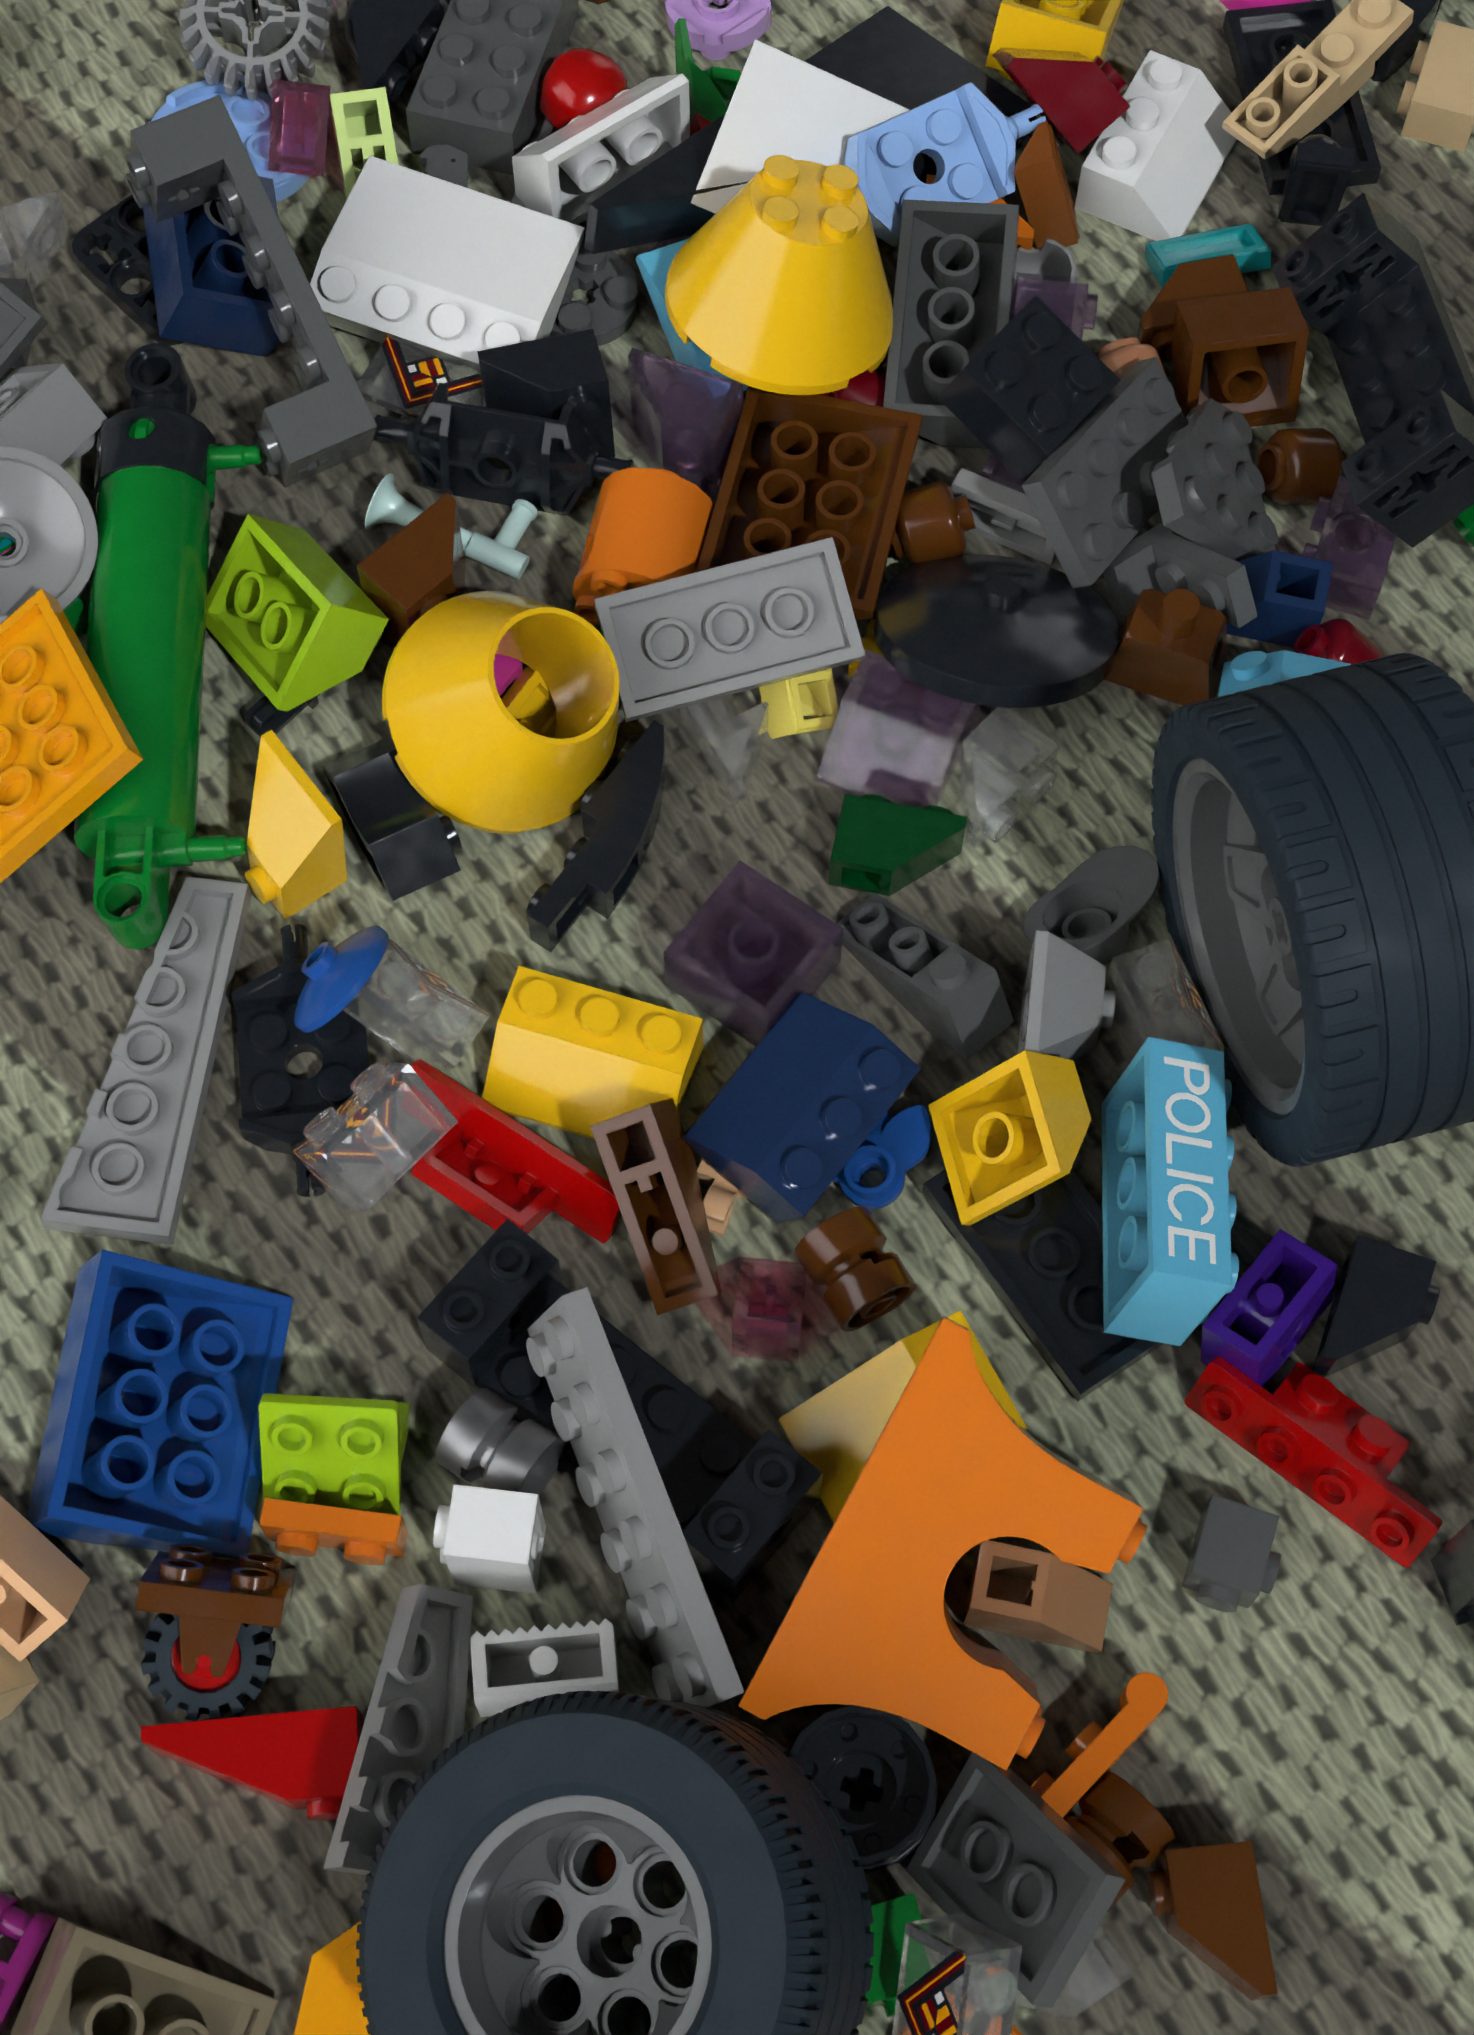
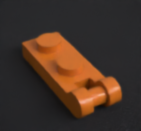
[1030,1672,1168,1818]

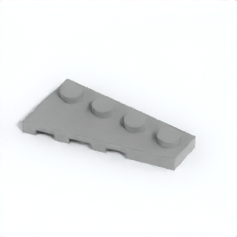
[323,1584,473,1875]

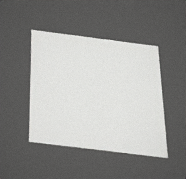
[691,39,910,214]

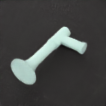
[365,473,538,580]

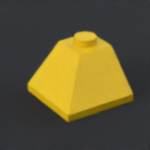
[245,730,348,919]
[928,1050,1092,1226]

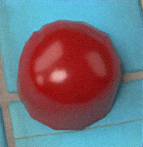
[539,48,627,129]

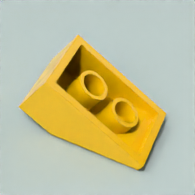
[985,0,1124,81]
[779,1310,1027,1523]

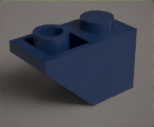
[1227,550,1333,648]

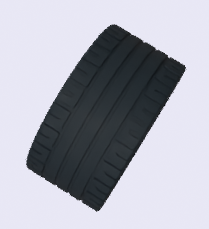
[1151,653,1474,1167]

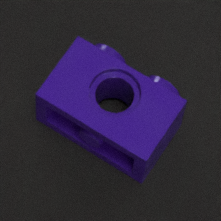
[1200,1229,1337,1388]

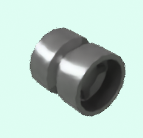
[436,1388,566,1496]

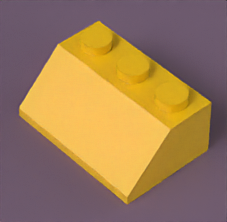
[482,966,703,1140]

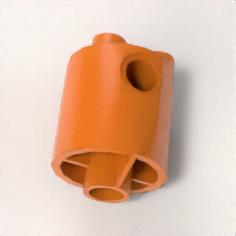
[572,467,714,625]

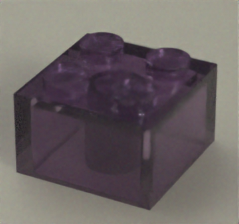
[663,860,843,1046]

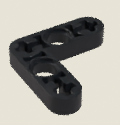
[72,194,184,346]

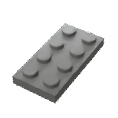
[594,537,866,722]

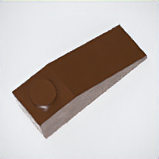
[590,1098,722,1315]

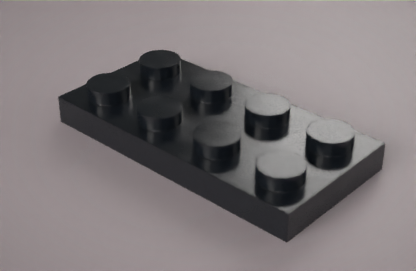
[1223,0,1381,195]
[922,1169,1164,1402]

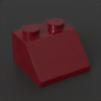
[992,48,1130,154]

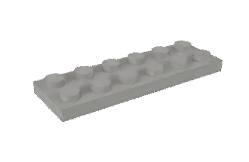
[526,1287,744,1707]

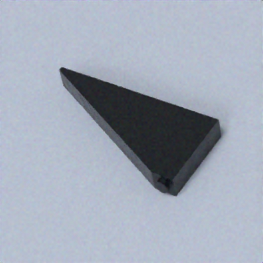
[585,6,1036,254]

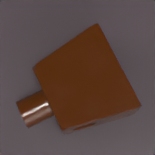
[1105,589,1227,706]

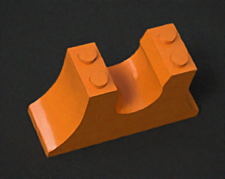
[738,1316,1147,1770]

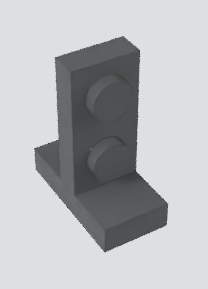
[1103,522,1258,628]

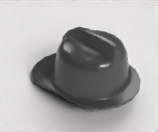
[1023,846,1160,965]

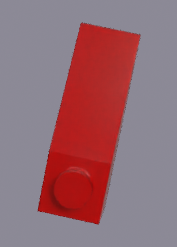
[141,1706,364,1821]

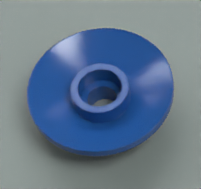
[294,925,389,1033]

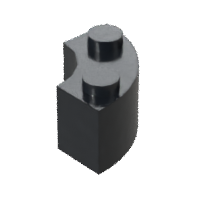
[322,737,462,901]

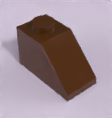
[1147,1841,1278,2001]

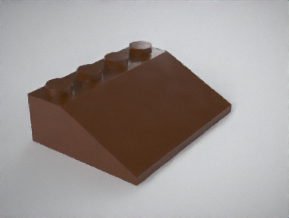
[696,386,923,620]

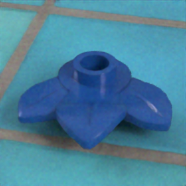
[832,1104,932,1209]

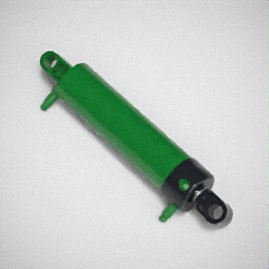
[74,343,263,950]

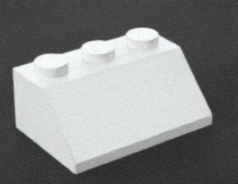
[1075,50,1237,241]
[512,74,690,225]

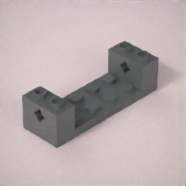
[125,95,377,488]

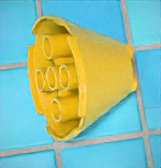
[664,155,893,395]

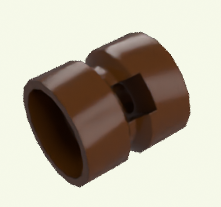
[795,1206,916,1332]
[1063,1771,1176,1911]

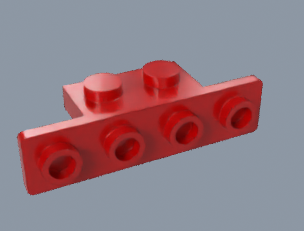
[398,1059,621,1243]
[1185,1356,1442,1567]

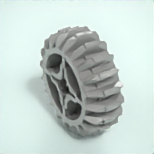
[178,0,330,102]

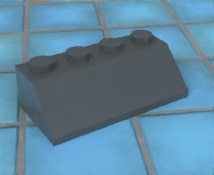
[883,199,1019,449]

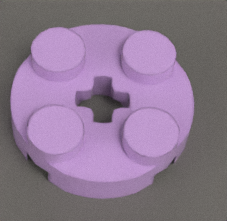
[665,0,772,60]

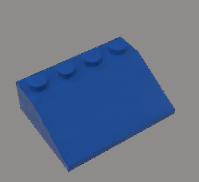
[26,1249,293,1559]

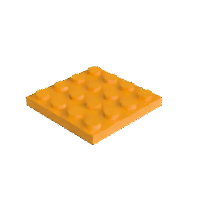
[0,588,143,884]

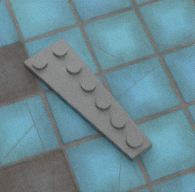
[41,876,252,1245]

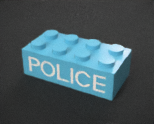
[1102,1037,1239,1346]

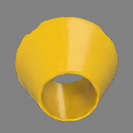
[382,591,620,834]

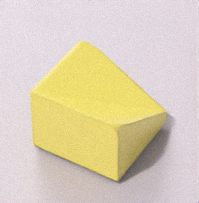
[759,668,842,739]

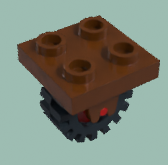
[135,1544,297,1721]

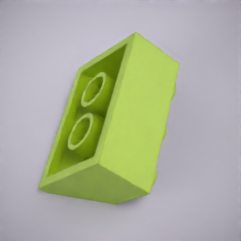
[206,514,389,712]

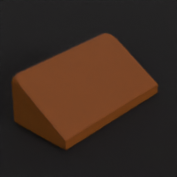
[1014,121,1080,248]

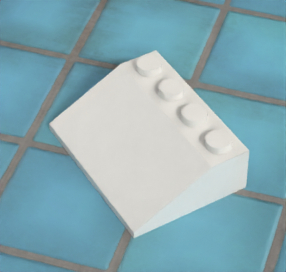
[310,155,586,375]

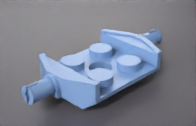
[845,82,1046,247]

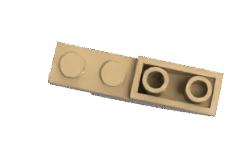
[1222,0,1414,159]

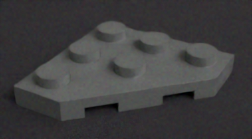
[1151,398,1278,561]

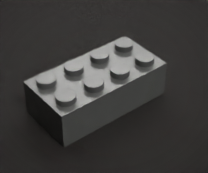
[406,0,579,176]

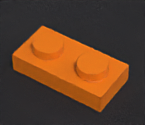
[259,1498,408,1565]

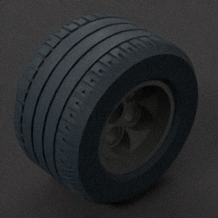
[356,1691,874,2035]

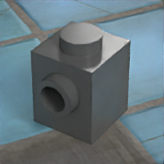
[1181,1494,1281,1612]

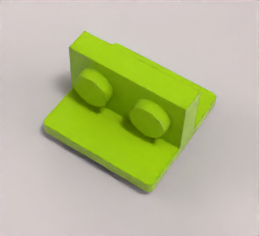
[258,1393,410,1515]

